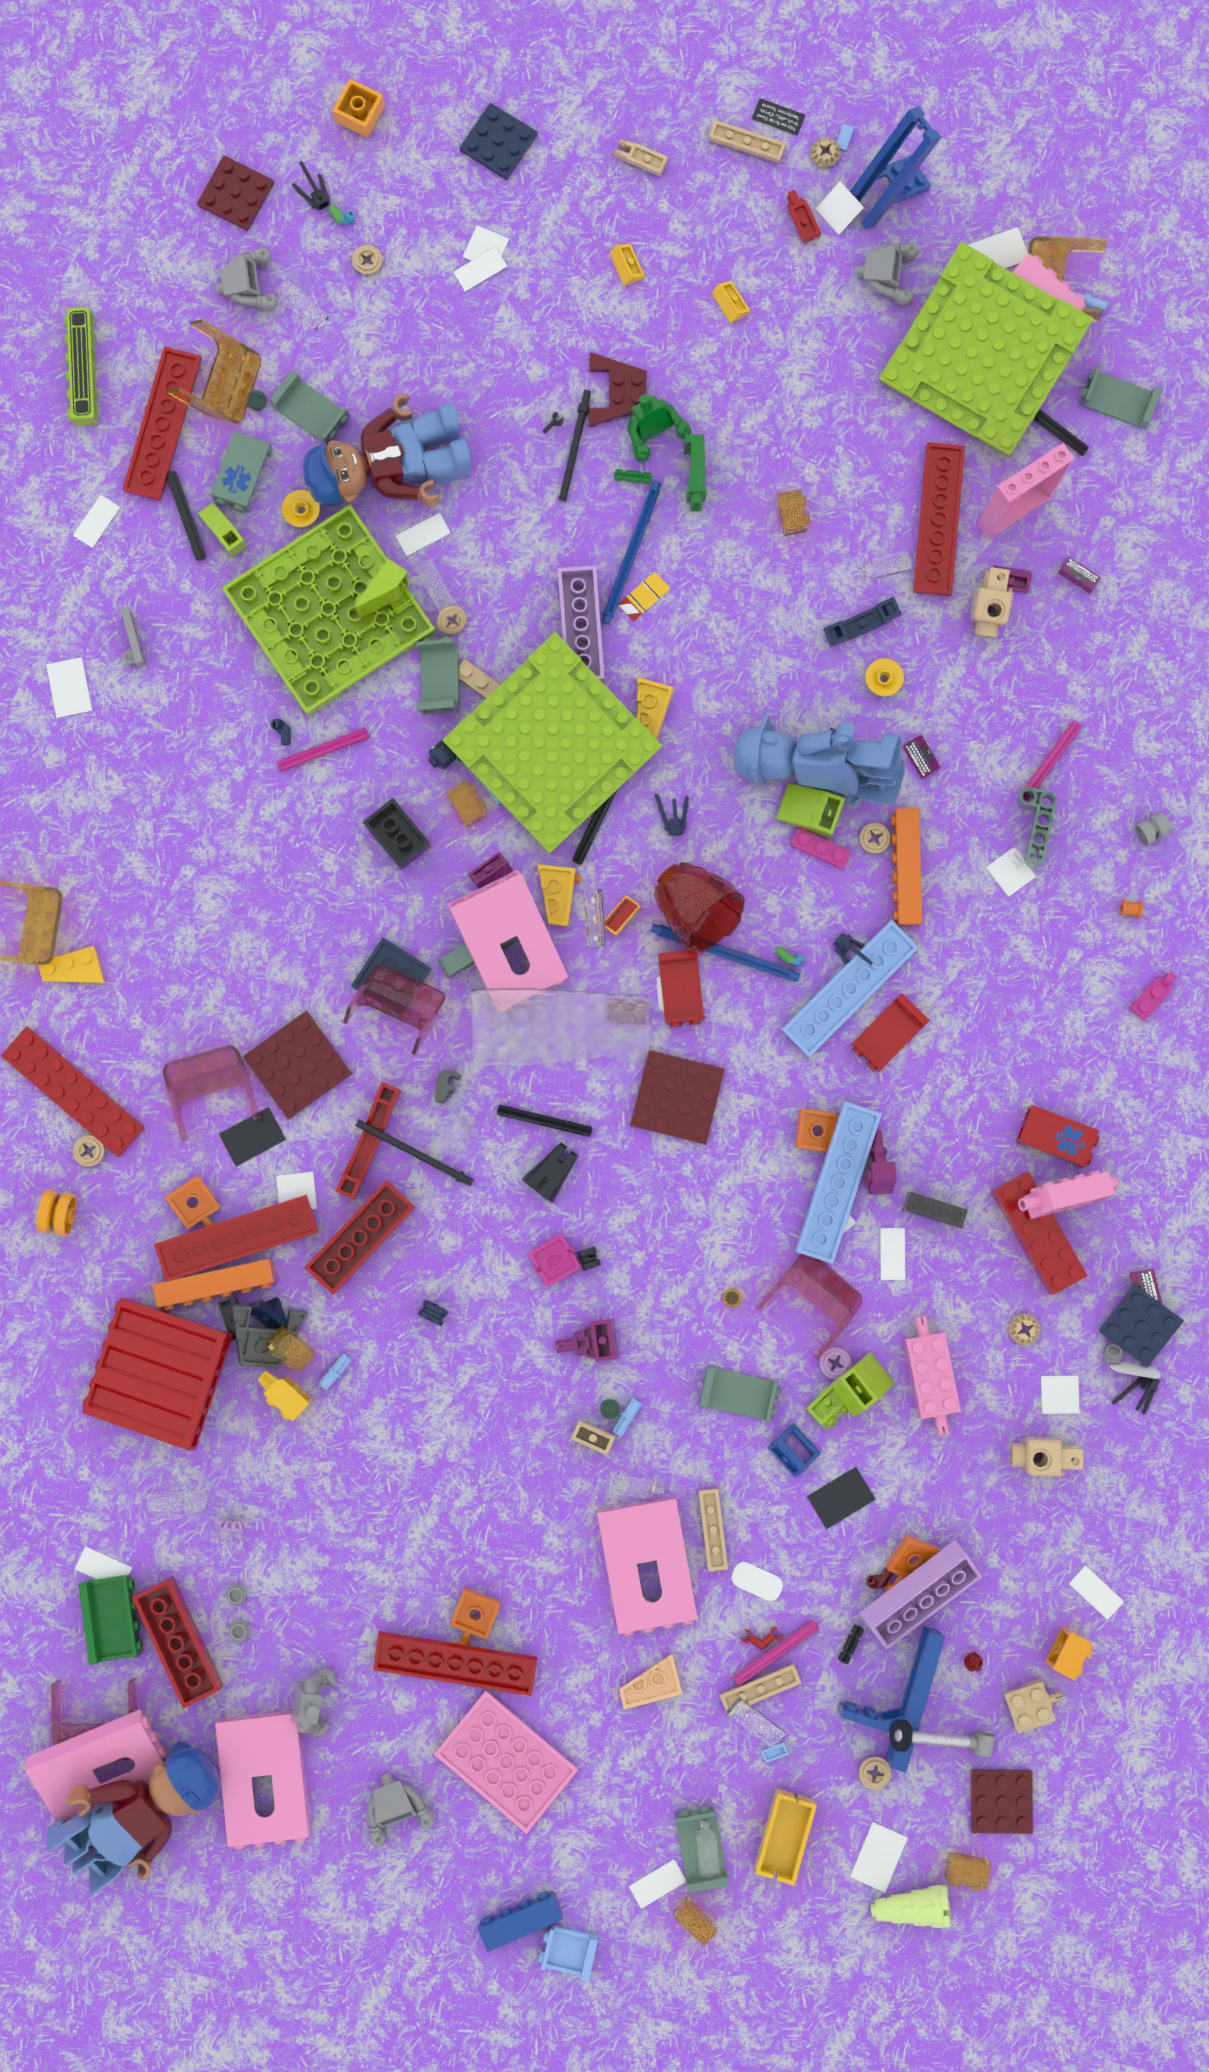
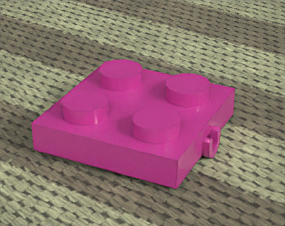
[528,1233,582,1287]

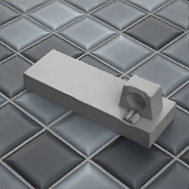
[120,607,147,668]

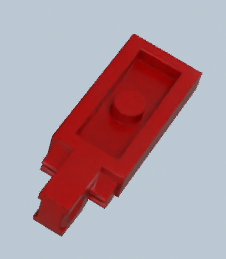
[787,190,821,244]

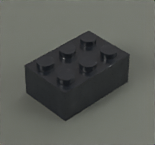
[363,798,431,871]

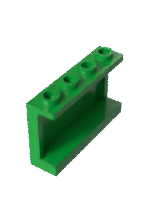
[78,1574,143,1665]

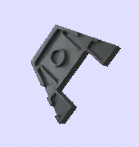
[232,1304,308,1368]

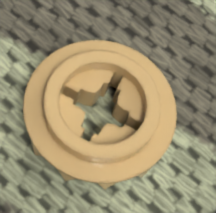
[810,137,841,167]
[352,245,382,276]
[436,604,467,635]
[859,823,891,854]
[73,1135,105,1167]
[1009,1313,1041,1345]
[859,1756,891,1790]

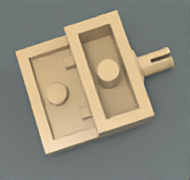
[1003,1679,1063,1734]

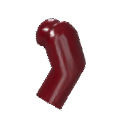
[866,1567,894,1589]

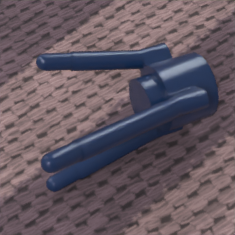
[655,794,689,836]
[833,933,873,965]

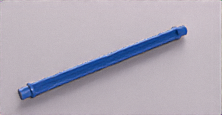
[601,481,661,625]
[650,923,800,982]

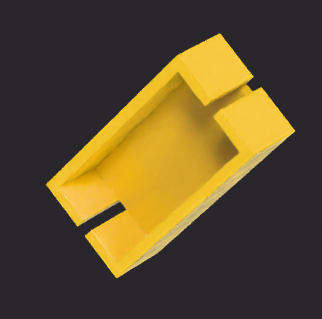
[754,1788,817,1886]

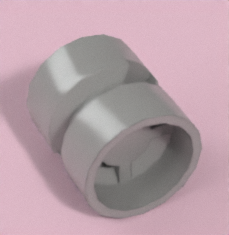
[1134,812,1172,847]

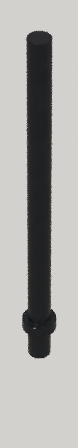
[355,1119,474,1186]

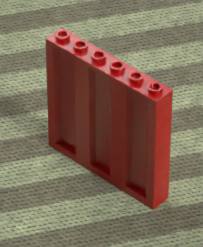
[82,1298,234,1450]

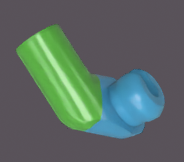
[328,204,355,225]
[775,946,805,967]

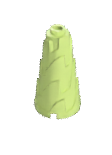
[871,1884,951,1928]

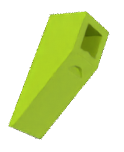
[198,502,247,558]

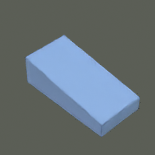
[837,124,854,152]
[761,1740,789,1763]

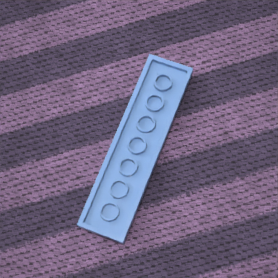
[781,920,919,1057]
[795,1101,882,1264]

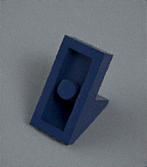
[247,1297,287,1329]

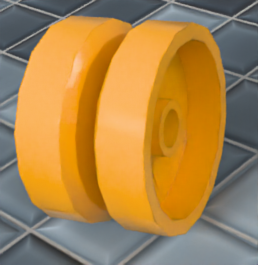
[36,1189,77,1237]

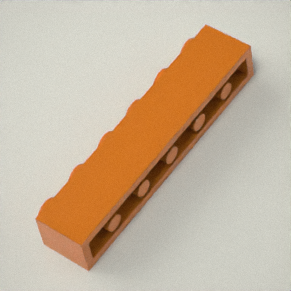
[890,808,922,927]
[152,1259,276,1311]

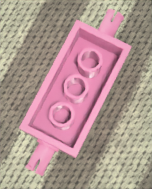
[1018,1170,1119,1219]
[903,1315,961,1436]

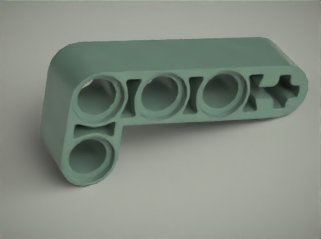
[1018,787,1057,869]
[438,937,517,978]

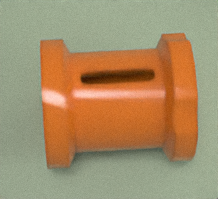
[1120,899,1143,919]

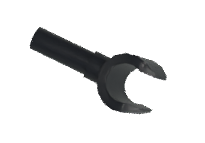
[542,412,564,434]

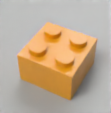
[332,79,385,138]
[1045,1626,1093,1681]

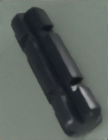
[838,1625,864,1664]

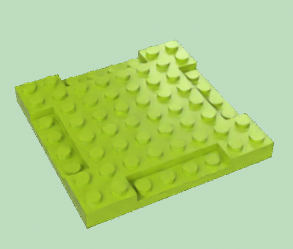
[879,241,1094,458]
[222,504,436,717]
[442,632,663,853]

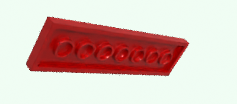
[123,346,202,501]
[913,442,965,596]
[1,1026,145,1157]
[154,1194,319,1282]
[373,1631,538,1696]

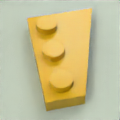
[637,677,674,739]
[537,864,576,927]
[37,946,106,984]

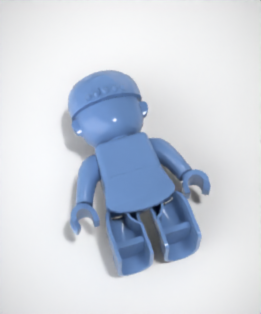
[733,711,905,805]

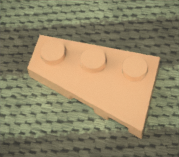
[619,1654,682,1710]

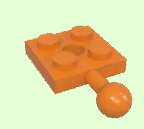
[795,1109,839,1152]
[165,1174,221,1229]
[885,1534,941,1593]
[450,1587,502,1646]

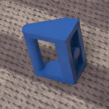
[767,1423,821,1477]

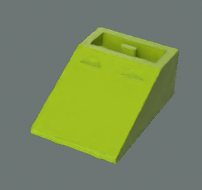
[354,558,411,618]
[776,783,845,839]
[830,1351,895,1417]

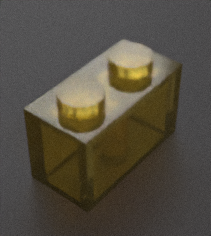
[777,489,810,536]
[446,780,488,828]
[267,1325,316,1372]
[944,1851,992,1891]
[673,1895,718,1946]

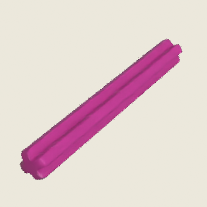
[1023,721,1082,802]
[277,728,369,771]
[733,1620,819,1686]

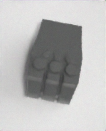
[435,1070,462,1103]

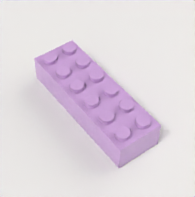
[558,565,605,685]
[860,1540,982,1650]

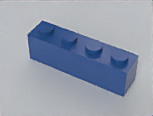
[478,1891,563,1952]

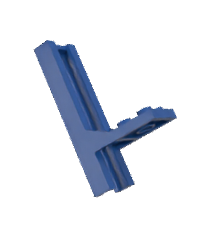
[850,106,942,229]
[837,1626,945,1773]

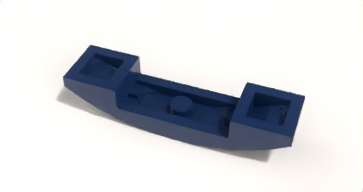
[823,597,902,646]

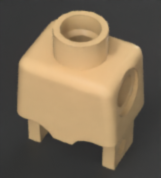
[969,567,1014,638]
[1010,1436,1084,1477]

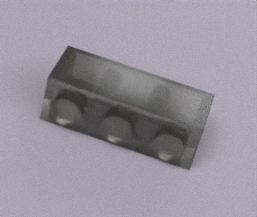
[902,1192,968,1229]

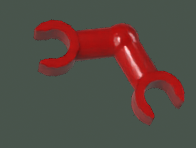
[740,1626,783,1650]

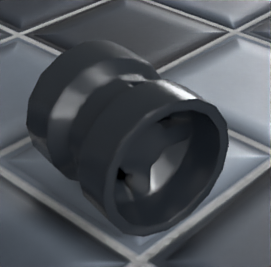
[577,1246,601,1271]

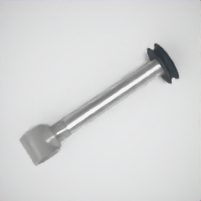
[889,1720,995,1757]

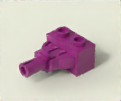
[864,1130,897,1194]
[555,1319,619,1362]

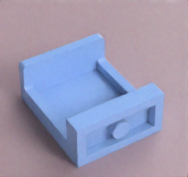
[538,1924,598,1982]

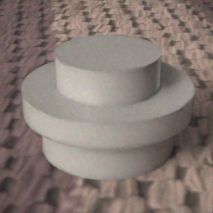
[1103,1344,1123,1363]
[226,1584,247,1605]
[229,1621,250,1641]

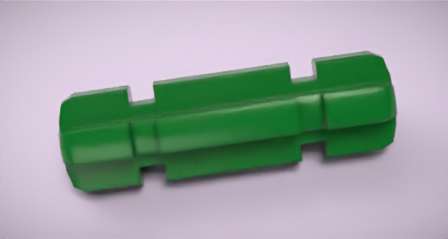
[614,469,652,484]

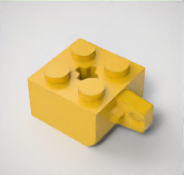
[258,1371,314,1421]

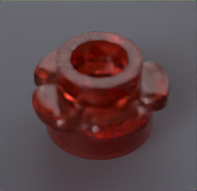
[964,1652,983,1672]

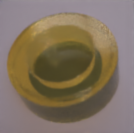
[722,1288,742,1308]

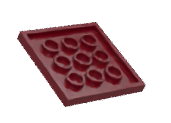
[243,1011,352,1120]
[630,1050,725,1145]

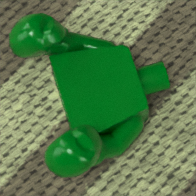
[627,394,692,462]

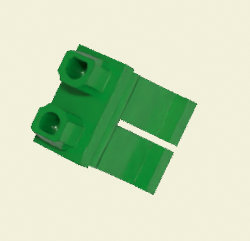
[684,434,707,512]

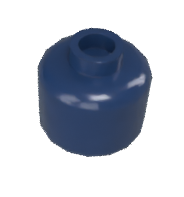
[428,740,457,769]

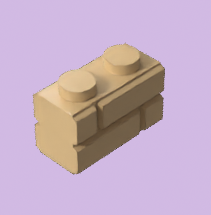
[571,1419,615,1455]

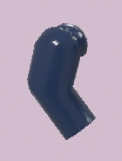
[271,719,291,746]

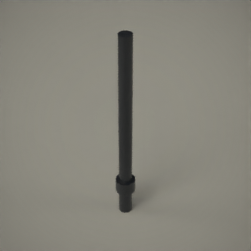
[559,390,591,502]

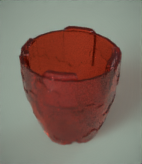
[654,862,745,953]

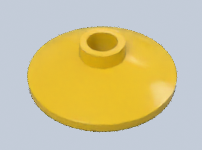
[282,490,320,528]
[865,658,904,697]

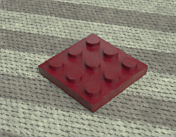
[197,155,274,231]
[971,1769,1033,1834]

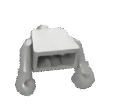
[856,243,919,306]
[215,248,278,311]
[291,1668,336,1737]
[367,1774,435,1847]

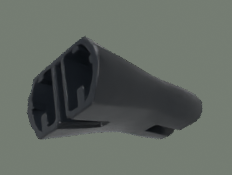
[522,1142,578,1203]

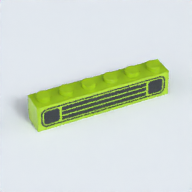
[64,307,98,426]

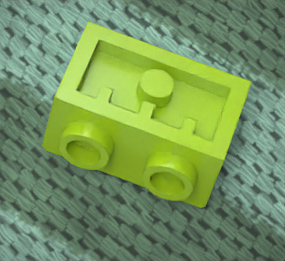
[806,1386,849,1430]

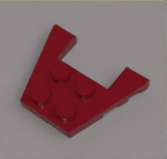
[589,353,647,427]

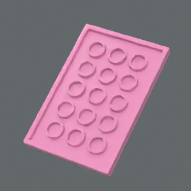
[434,1690,578,1834]

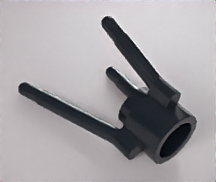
[292,161,331,210]
[1112,1376,1160,1414]

